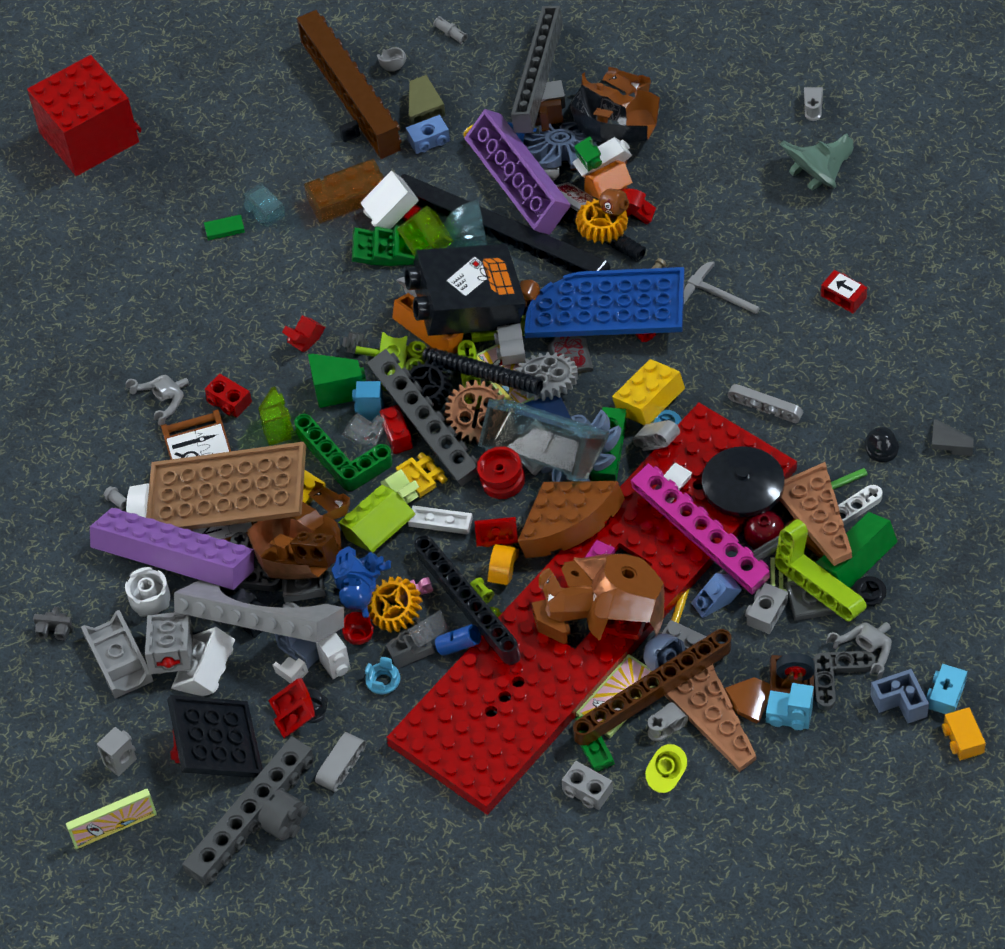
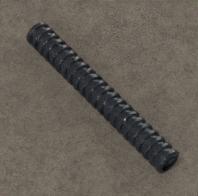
[563,207,646,262]
[422,346,543,395]

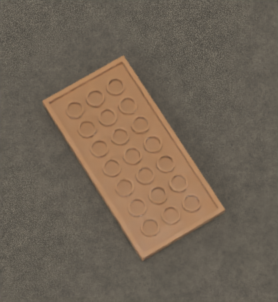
[146,442,306,530]

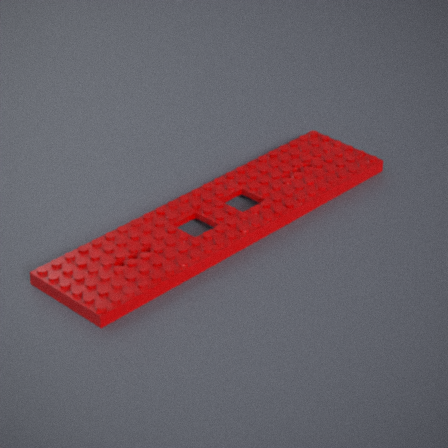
[386,402,797,815]

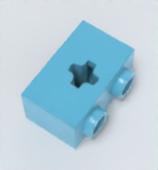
[926,664,967,714]

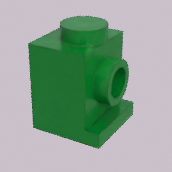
[574,136,602,172]

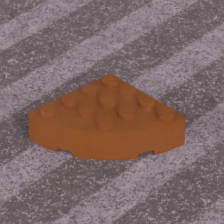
[518,481,625,558]

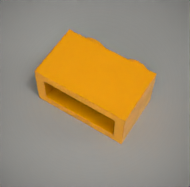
[942,707,986,760]

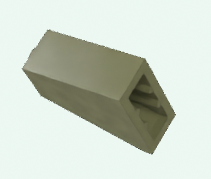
[409,75,446,126]

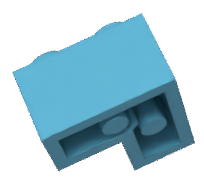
[766,683,814,730]

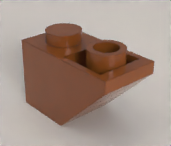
[532,599,570,644]

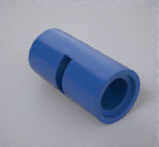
[435,624,481,656]

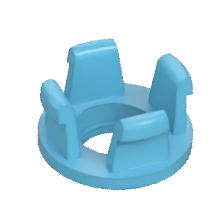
[365,657,400,694]

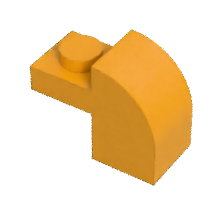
[487,544,519,585]

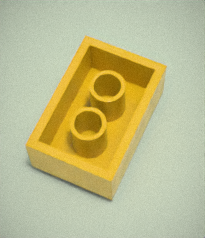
[612,359,685,426]

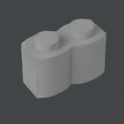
[494,323,526,365]

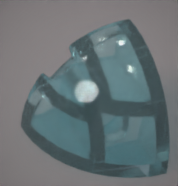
[443,200,487,247]

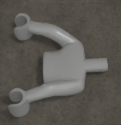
[125,375,189,426]
[826,622,892,679]

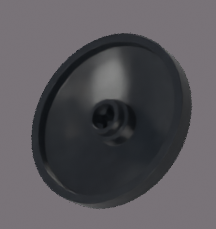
[702,446,785,518]

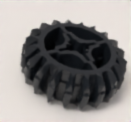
[399,360,452,410]

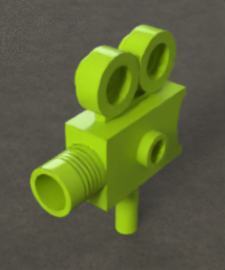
[355,332,427,391]

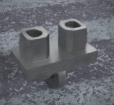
[33,607,74,640]

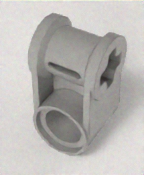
[804,87,823,121]
[648,702,688,742]

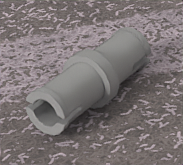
[433,16,468,44]

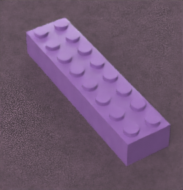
[465,109,571,235]
[90,508,254,590]

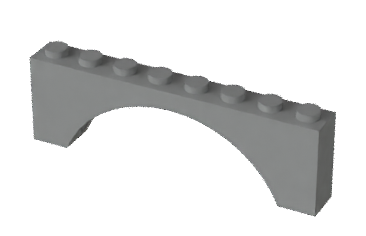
[174,580,344,643]

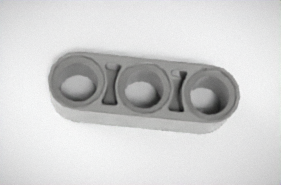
[632,420,680,451]
[315,732,366,792]

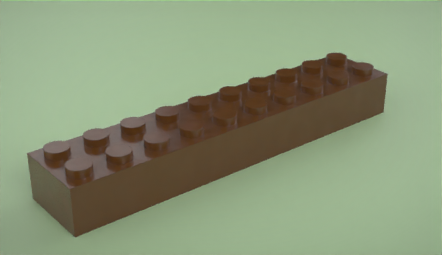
[297,10,402,159]

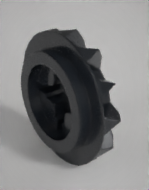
[853,576,887,607]

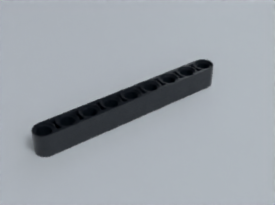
[414,535,521,665]

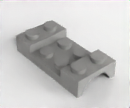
[81,610,153,698]

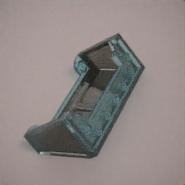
[478,399,610,482]

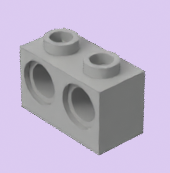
[561,761,613,810]

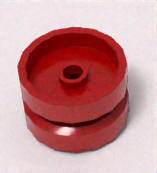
[477,447,525,499]

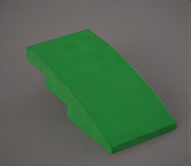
[352,225,432,266]

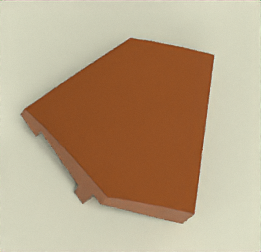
[724,677,770,723]

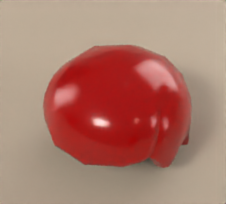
[342,611,374,645]

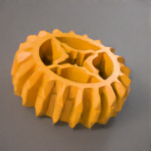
[576,198,628,244]
[368,576,423,633]

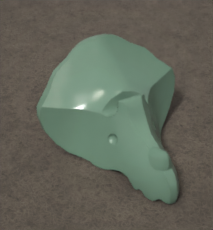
[780,134,854,191]

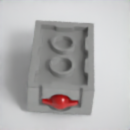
[145,612,193,674]

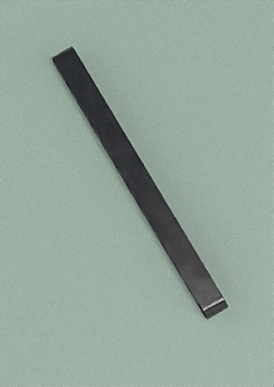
[400,174,611,273]

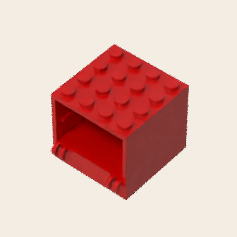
[27,55,141,176]

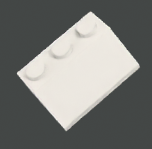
[171,627,235,696]

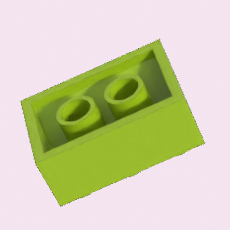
[338,485,416,553]

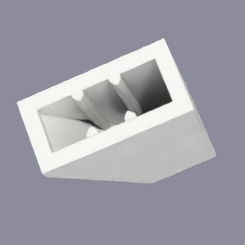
[572,137,632,178]

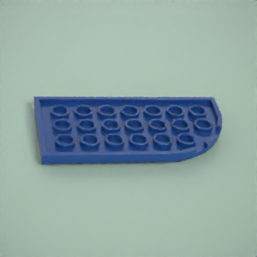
[524,267,685,338]

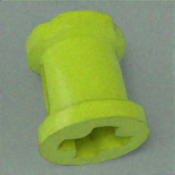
[470,578,495,604]

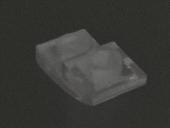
[408,610,450,648]

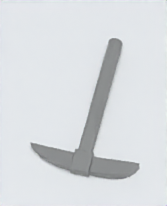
[684,262,760,314]

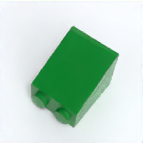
[308,354,366,408]

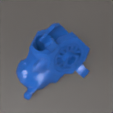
[332,546,391,618]

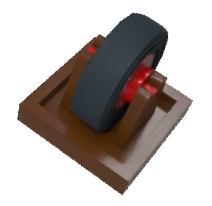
[770,653,815,697]

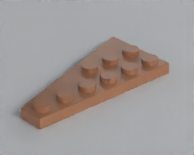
[780,462,852,566]
[655,653,756,772]

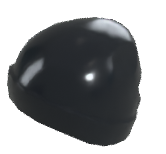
[865,427,899,462]

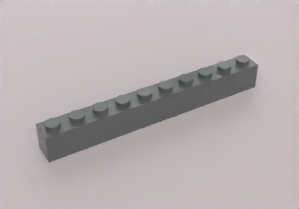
[511,6,563,133]

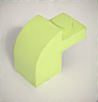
[380,469,419,504]

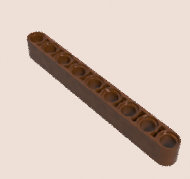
[573,629,731,745]

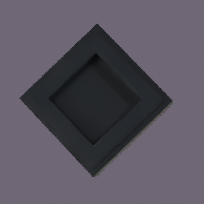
[339,120,360,142]

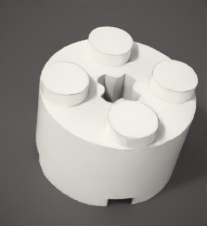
[125,567,170,617]

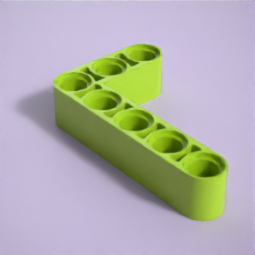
[775,519,866,621]

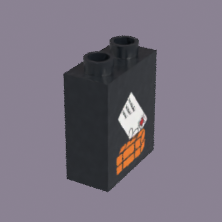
[404,244,526,336]

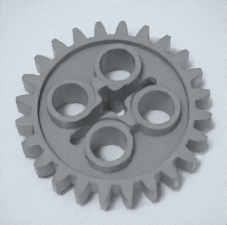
[515,352,578,401]

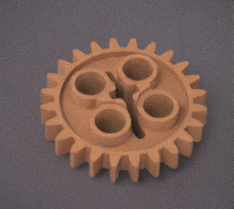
[444,380,510,444]

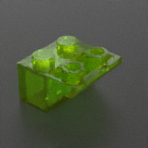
[397,206,454,257]
[258,386,293,446]

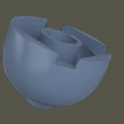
[643,634,685,671]

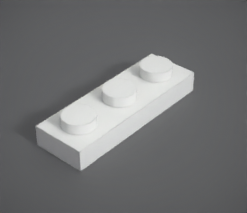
[408,506,473,534]

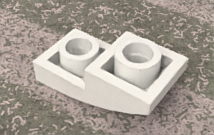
[654,463,692,503]
[126,483,149,518]

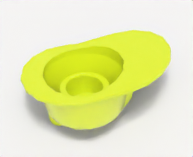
[645,744,687,793]

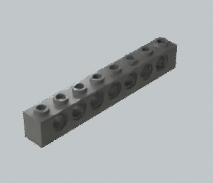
[367,349,478,487]
[182,736,314,887]

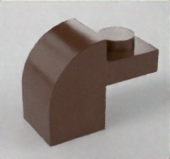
[535,99,563,132]

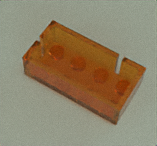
[304,158,384,223]

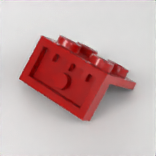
[474,517,518,547]

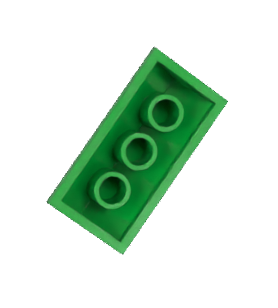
[816,512,898,588]

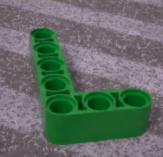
[294,414,393,491]

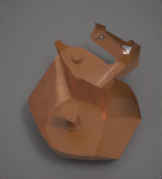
[248,481,350,579]
[539,554,664,641]

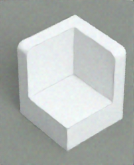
[273,657,308,683]

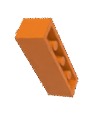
[392,293,463,354]

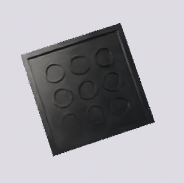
[167,695,263,778]

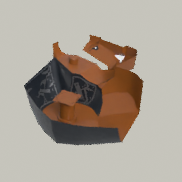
[570,67,660,143]

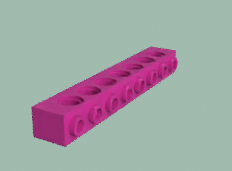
[631,463,770,595]

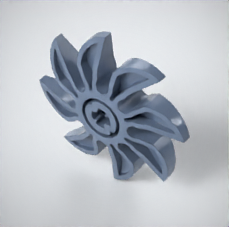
[523,122,598,169]
[541,410,621,482]

